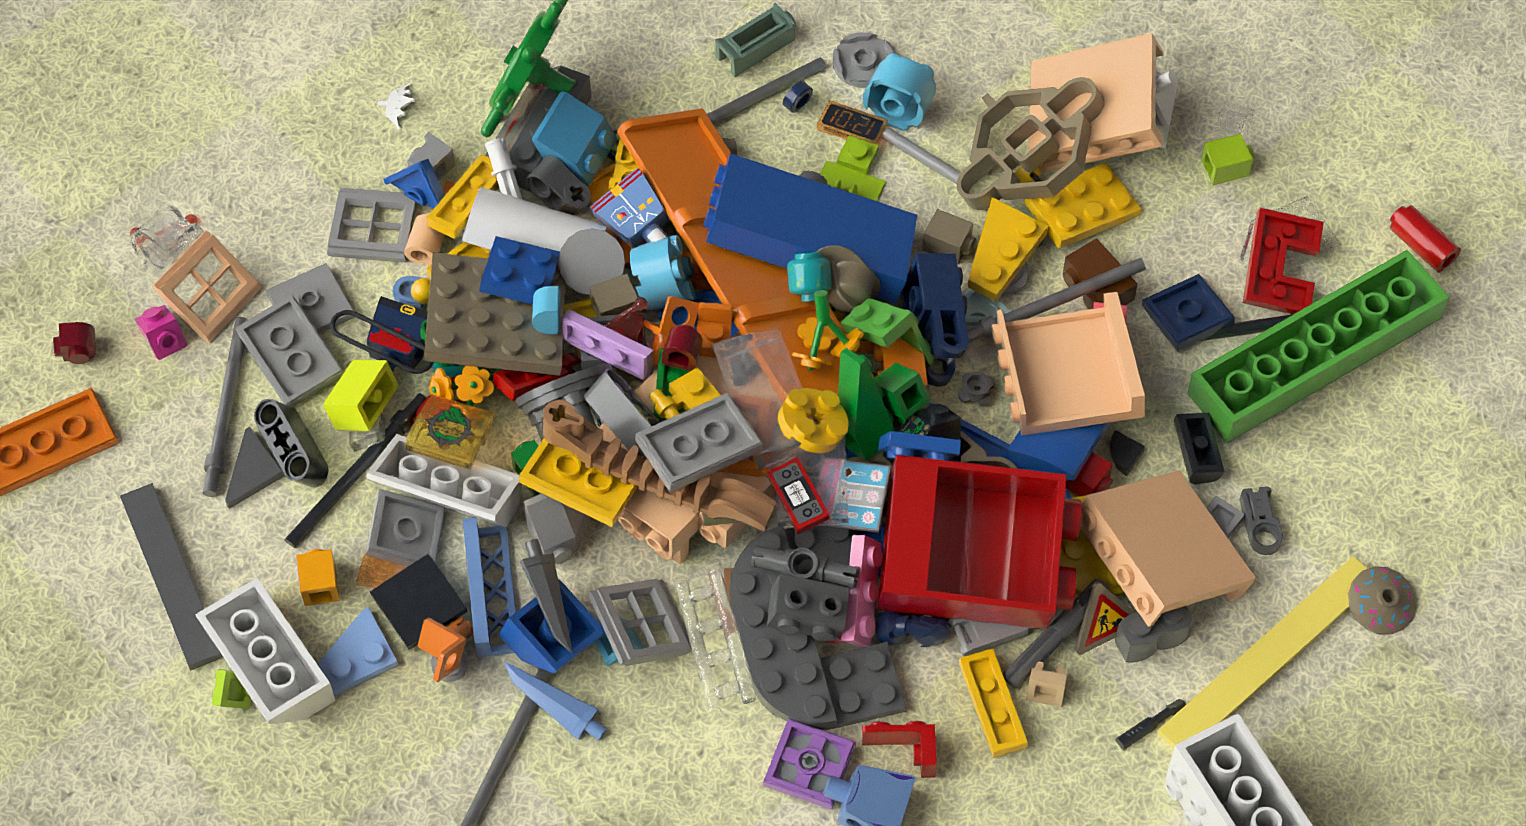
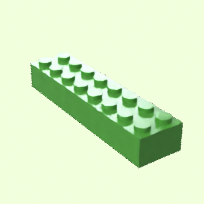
[1187,250,1449,443]

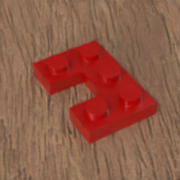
[1242,207,1324,314]

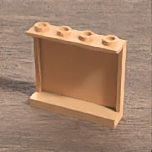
[1028,33,1163,172]
[992,292,1145,436]
[1080,470,1256,627]

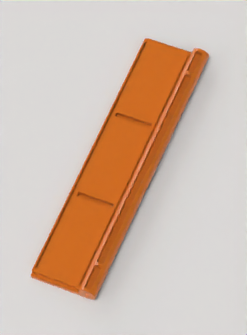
[617,108,875,424]

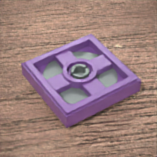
[763,719,856,810]

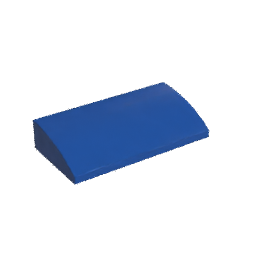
[1007,422,1111,481]

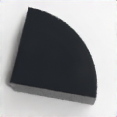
[1110,430,1145,476]

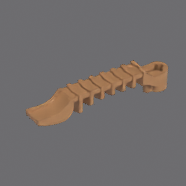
[543,400,777,532]

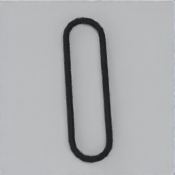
[330,310,434,374]

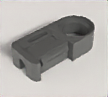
[1239,486,1283,555]

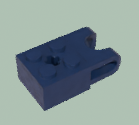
[901,253,969,387]

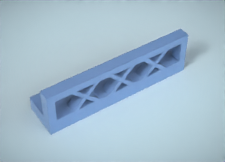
[463,517,516,658]

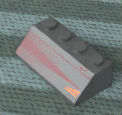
[485,65,592,192]

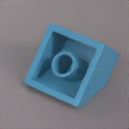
[531,91,617,186]

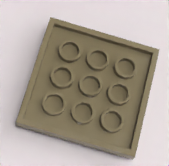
[424,252,565,375]

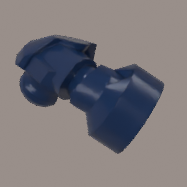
[875,611,950,647]

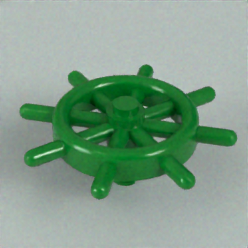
[481,0,576,137]

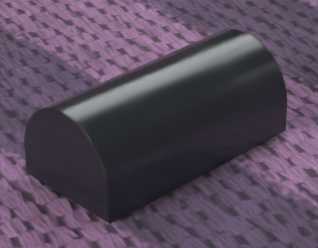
[1174,413,1225,485]

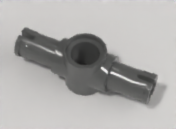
[751,545,860,589]

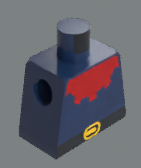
[367,296,428,372]

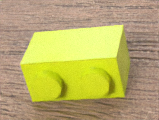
[323,359,399,431]

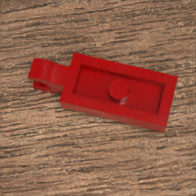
[493,353,581,401]

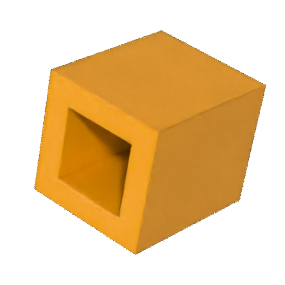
[296,549,340,606]

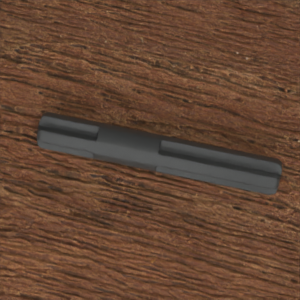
[1003,578,1110,688]

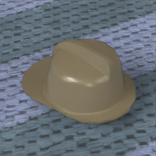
[817,245,881,312]

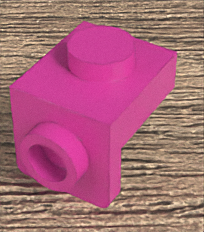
[134,305,187,360]

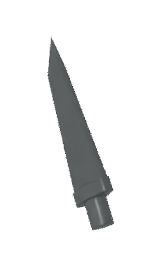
[520,539,573,654]

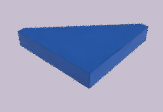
[383,158,445,209]

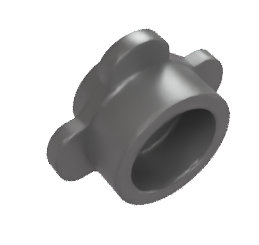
[958,372,995,406]

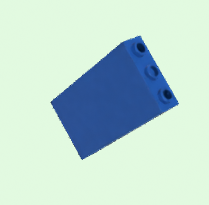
[703,153,917,304]

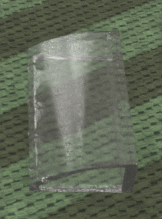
[712,330,817,470]

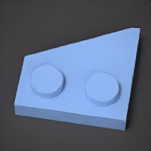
[318,607,398,696]

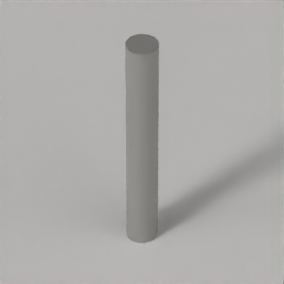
[882,127,961,185]

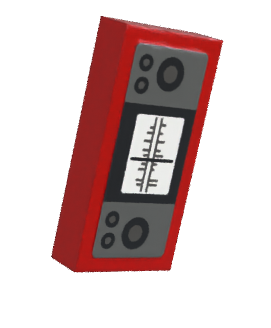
[766,457,830,535]

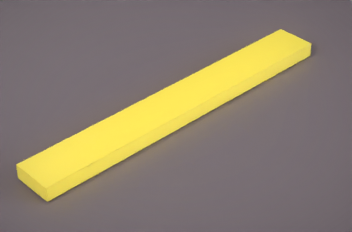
[1158,556,1368,749]

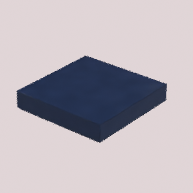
[1142,274,1235,351]

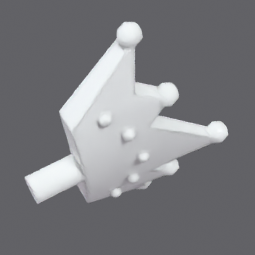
[378,83,416,130]

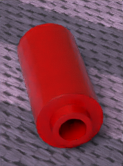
[1390,205,1461,273]

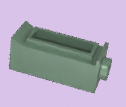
[715,3,796,77]

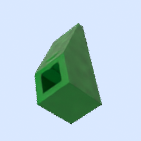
[838,348,895,461]

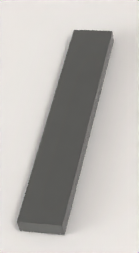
[120,483,223,671]

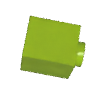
[1201,133,1255,185]

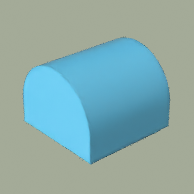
[532,286,560,335]

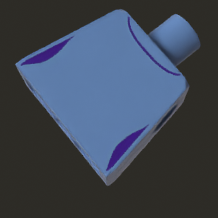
[823,765,916,826]

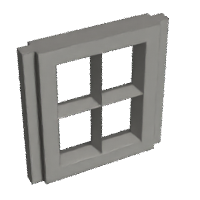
[327,188,417,263]
[588,578,695,666]

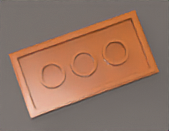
[0,387,119,496]

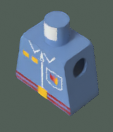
[590,168,669,248]

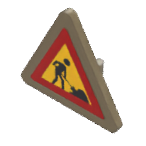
[1075,582,1135,655]

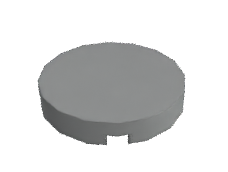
[833,32,895,88]
[558,228,625,295]

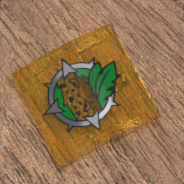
[404,394,497,470]

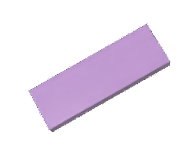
[562,309,653,381]

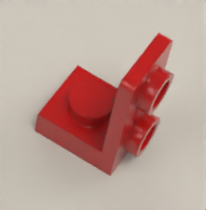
[862,721,937,778]

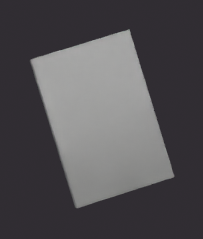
[235,294,344,407]
[635,393,763,493]

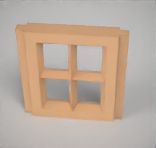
[152,230,262,343]

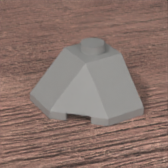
[523,493,591,564]

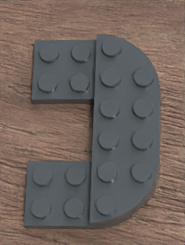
[730,525,906,730]

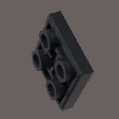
[370,553,468,650]

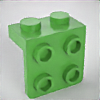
[840,298,934,367]

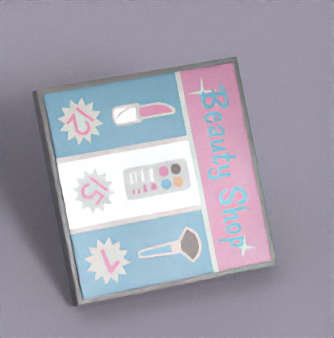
[816,458,891,533]

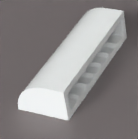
[462,187,607,269]

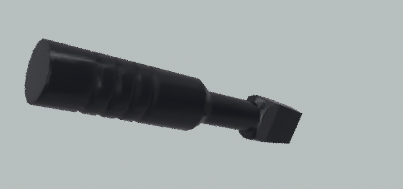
[1115,699,1186,750]

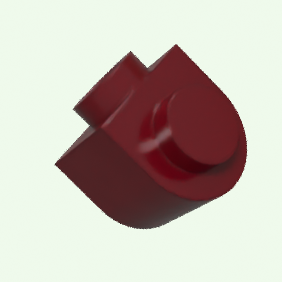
[53,322,96,364]
[661,325,703,371]

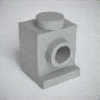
[407,132,455,181]

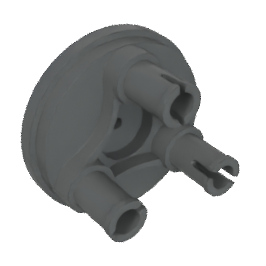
[515,363,614,442]

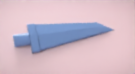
[504,661,607,740]

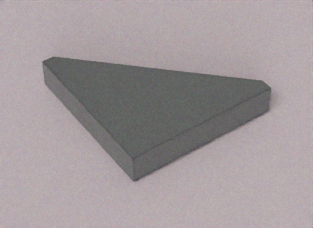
[225,427,284,509]

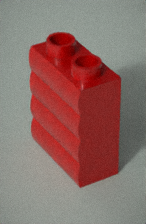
[877,455,1082,629]

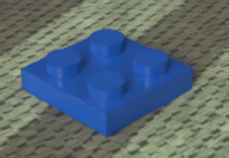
[479,236,560,304]
[878,431,961,461]

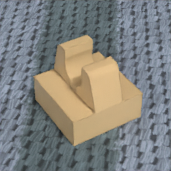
[1026,662,1067,707]

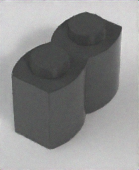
[1115,606,1193,663]

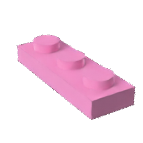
[841,535,883,647]

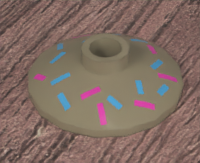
[1348,566,1416,635]

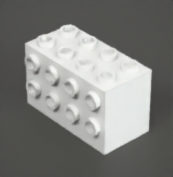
[1165,713,1313,826]

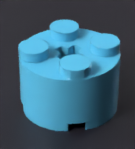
[863,53,936,131]
[630,235,696,311]

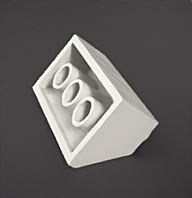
[366,434,522,527]
[195,578,336,724]

